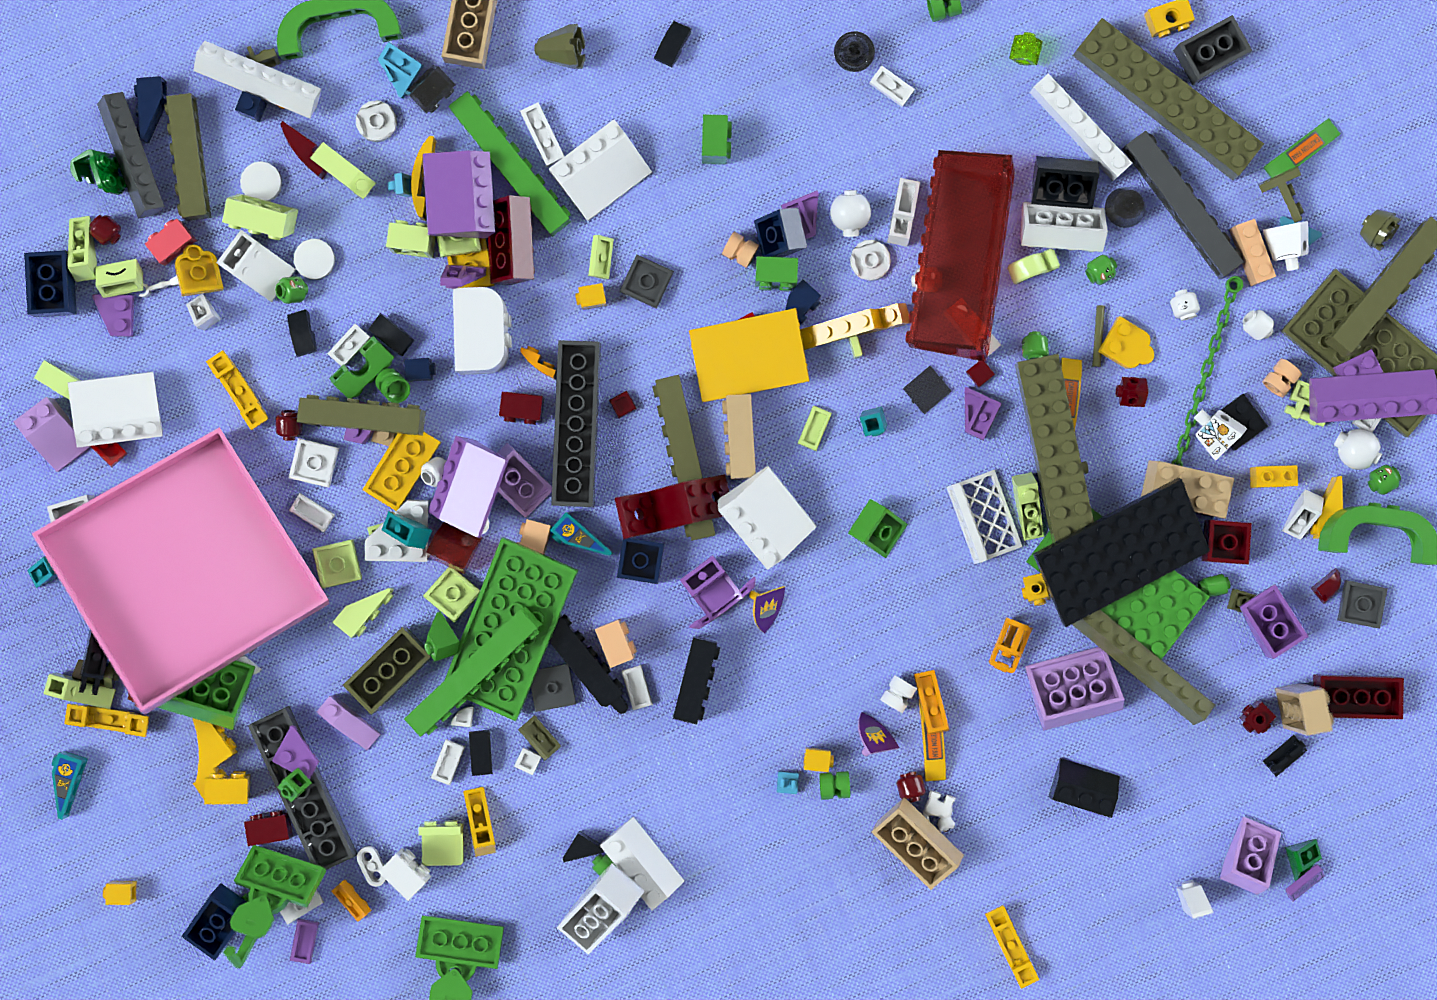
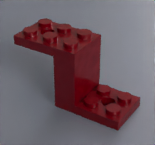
[614,474,729,539]

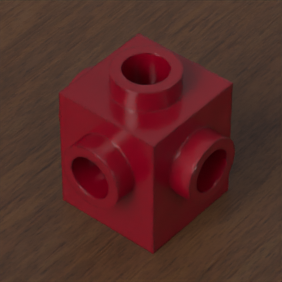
[1116,377,1149,407]
[1239,700,1276,734]

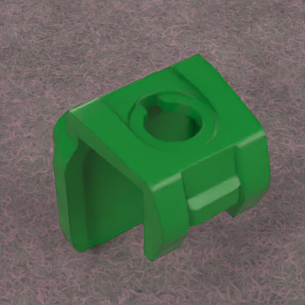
[70,149,127,195]

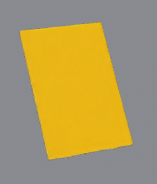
[689,308,810,402]

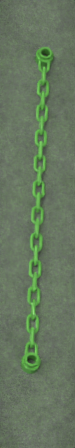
[1171,276,1243,466]

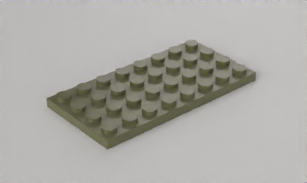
[1280,269,1437,438]

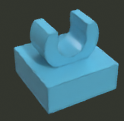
[388,173,412,197]
[776,771,799,794]

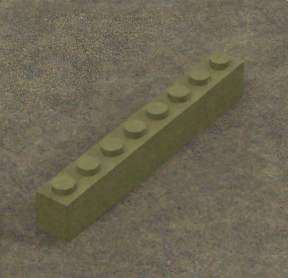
[1325,216,1437,357]
[652,375,715,541]
[1072,610,1215,725]

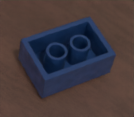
[24,250,77,317]
[181,883,247,961]

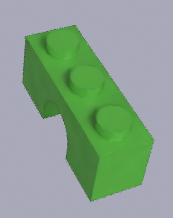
[329,336,394,399]

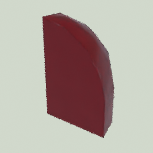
[1311,568,1341,604]

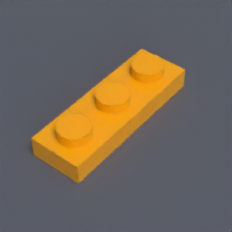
[914,670,949,735]

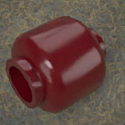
[89,215,121,245]
[276,410,303,441]
[896,771,926,803]

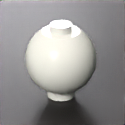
[830,190,871,237]
[1333,429,1382,470]

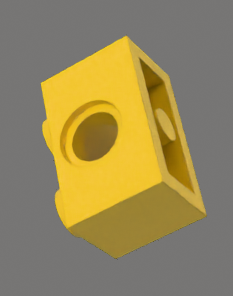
[1144,0,1195,38]
[1250,465,1298,488]

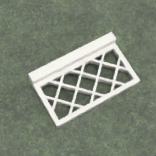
[946,470,1023,564]

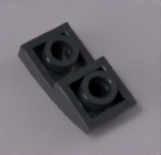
[654,20,691,68]
[287,309,317,357]
[368,313,414,356]
[469,730,493,776]

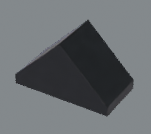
[563,831,604,863]

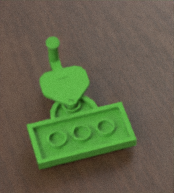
[223,845,326,969]
[415,915,504,1000]

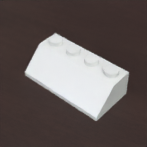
[1020,202,1108,252]
[600,816,685,910]

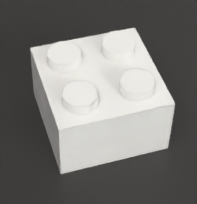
[378,848,432,901]

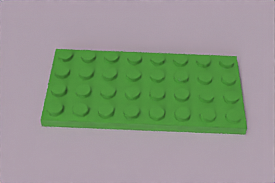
[1026,508,1210,660]
[444,537,578,721]

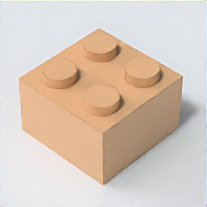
[595,619,637,668]

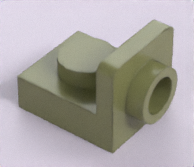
[246,46,281,67]

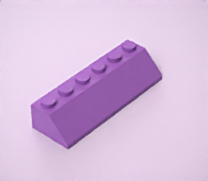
[1309,369,1437,423]

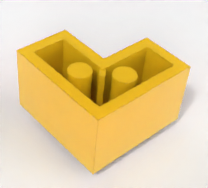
[204,771,251,805]

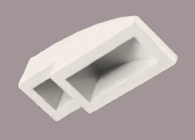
[887,178,920,247]

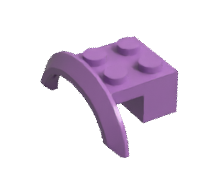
[680,555,756,629]

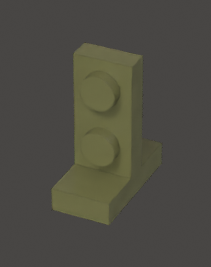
[1259,166,1304,223]

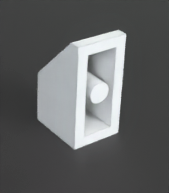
[1282,489,1324,540]
[1176,880,1213,918]

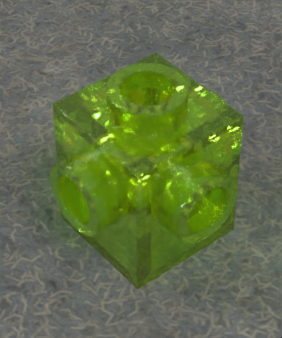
[1009,32,1043,65]

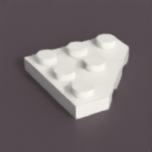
[365,499,429,562]

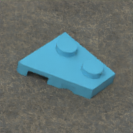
[378,42,424,99]

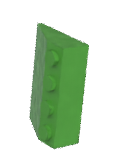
[157,661,255,730]

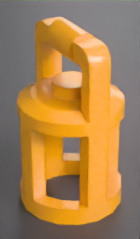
[989,617,1033,673]

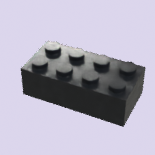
[673,636,720,725]

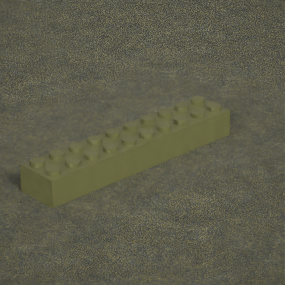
[1073,18,1264,180]
[1015,354,1094,543]

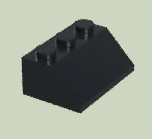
[1031,156,1100,209]
[1048,758,1120,818]

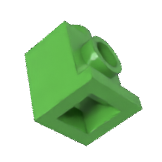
[278,768,312,802]

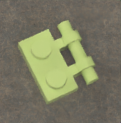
[1284,380,1326,427]

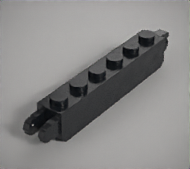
[549,614,629,714]
[79,629,108,695]

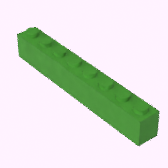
[448,91,571,237]
[404,606,542,737]

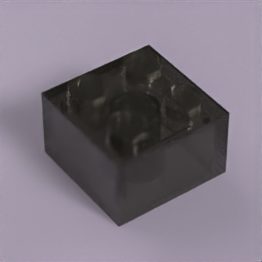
[404,65,456,114]

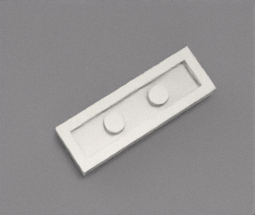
[520,102,565,167]

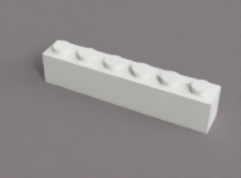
[193,41,321,118]
[1030,73,1132,181]

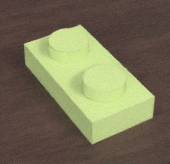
[588,235,614,279]

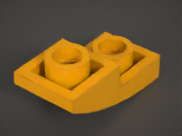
[520,346,557,380]

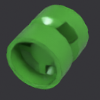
[926,0,962,22]
[375,368,411,403]
[819,771,850,800]

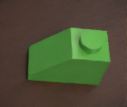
[425,611,460,662]

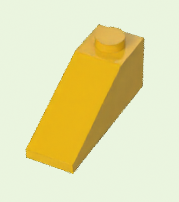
[1310,476,1343,539]
[463,787,496,857]

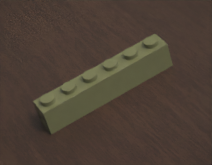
[164,93,211,221]
[297,394,426,436]

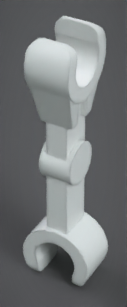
[139,276,179,298]

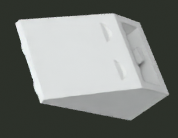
[217,230,296,302]

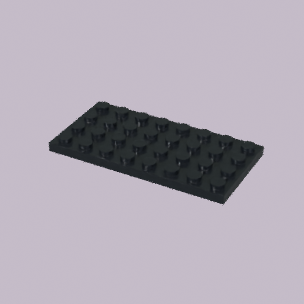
[1033,478,1210,627]

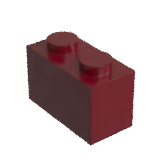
[499,391,544,425]
[244,810,293,846]

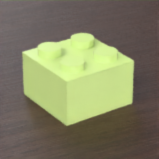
[386,220,436,258]

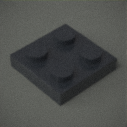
[1211,393,1268,451]

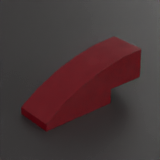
[280,121,328,180]

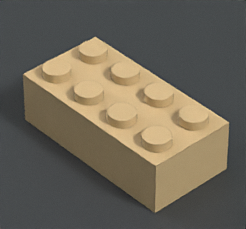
[441,0,497,70]
[722,394,756,480]
[1141,460,1234,519]
[1275,683,1334,736]
[871,798,964,890]

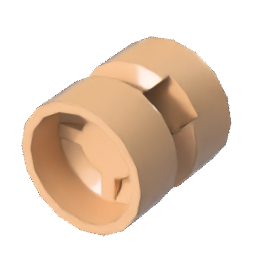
[722,231,759,268]
[1262,358,1302,398]

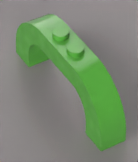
[277,0,403,61]
[1318,503,1437,565]

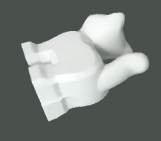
[922,790,956,832]

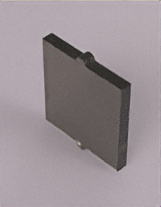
[903,366,951,414]

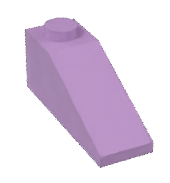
[316,695,381,750]

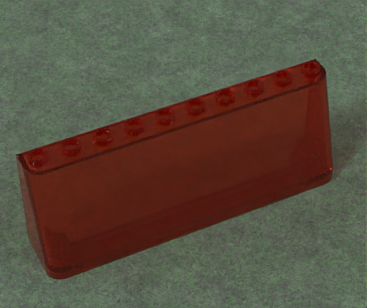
[906,150,1015,361]

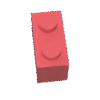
[145,218,197,266]

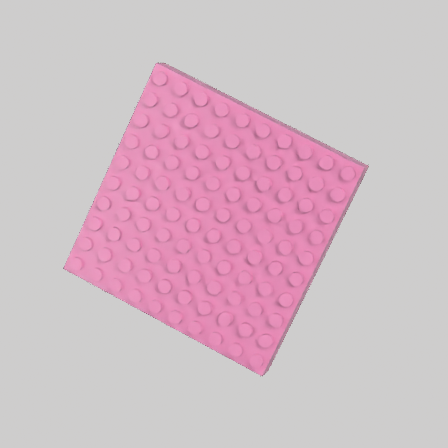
[31,427,329,715]

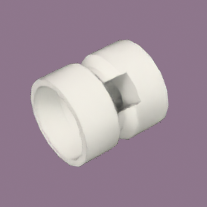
[880,675,917,714]

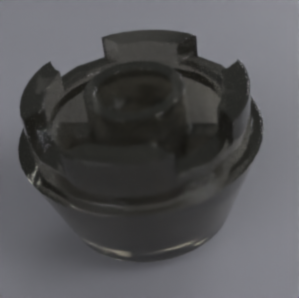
[834,31,875,72]
[1105,187,1146,228]

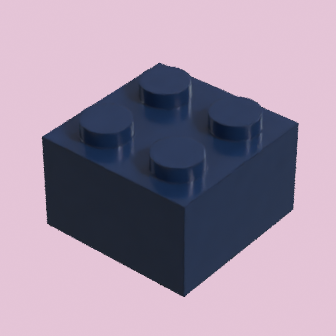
[754,207,807,257]
[617,538,665,584]

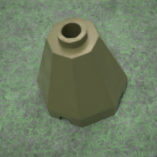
[534,24,585,69]

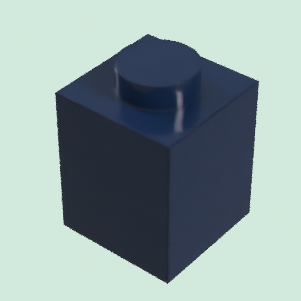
[235,91,267,123]
[404,358,436,382]

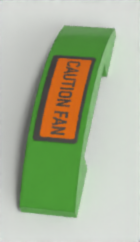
[1263,118,1340,178]

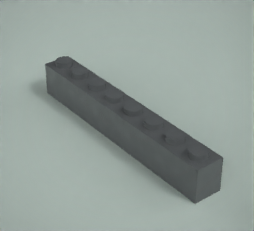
[1122,131,1244,279]

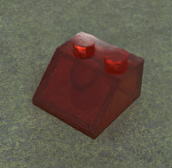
[426,522,482,574]

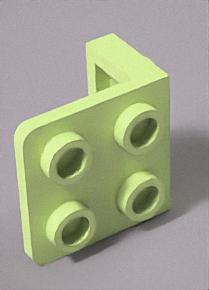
[418,820,464,866]

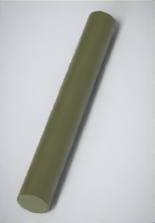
[1092,305,1105,367]

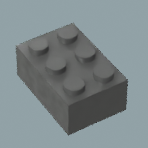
[1173,15,1252,86]

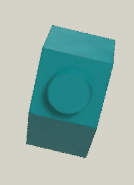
[381,511,432,549]
[27,556,58,588]

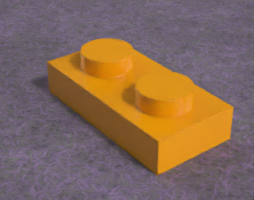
[331,879,372,922]

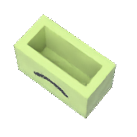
[96,259,143,298]

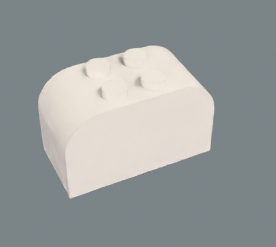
[453,287,512,375]
[557,863,644,955]

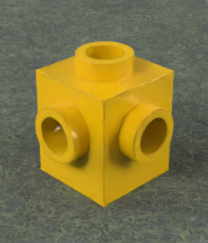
[1021,573,1051,606]

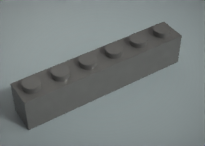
[97,92,164,219]

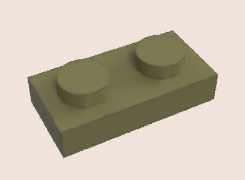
[518,715,561,761]

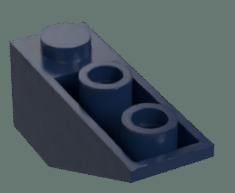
[134,76,167,143]
[785,279,821,325]

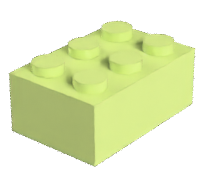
[222,193,298,240]

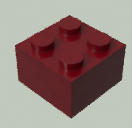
[1201,520,1252,565]

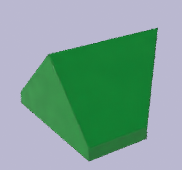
[1285,839,1322,881]

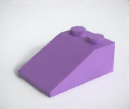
[1239,584,1309,659]

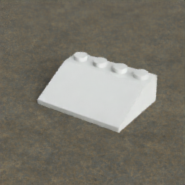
[549,120,652,222]
[68,372,163,448]
[718,466,816,570]

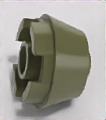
[1360,209,1401,251]

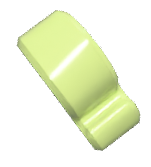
[1007,249,1060,285]

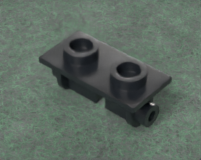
[1263,735,1307,777]

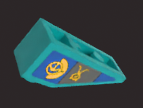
[550,512,613,556]
[52,751,88,820]

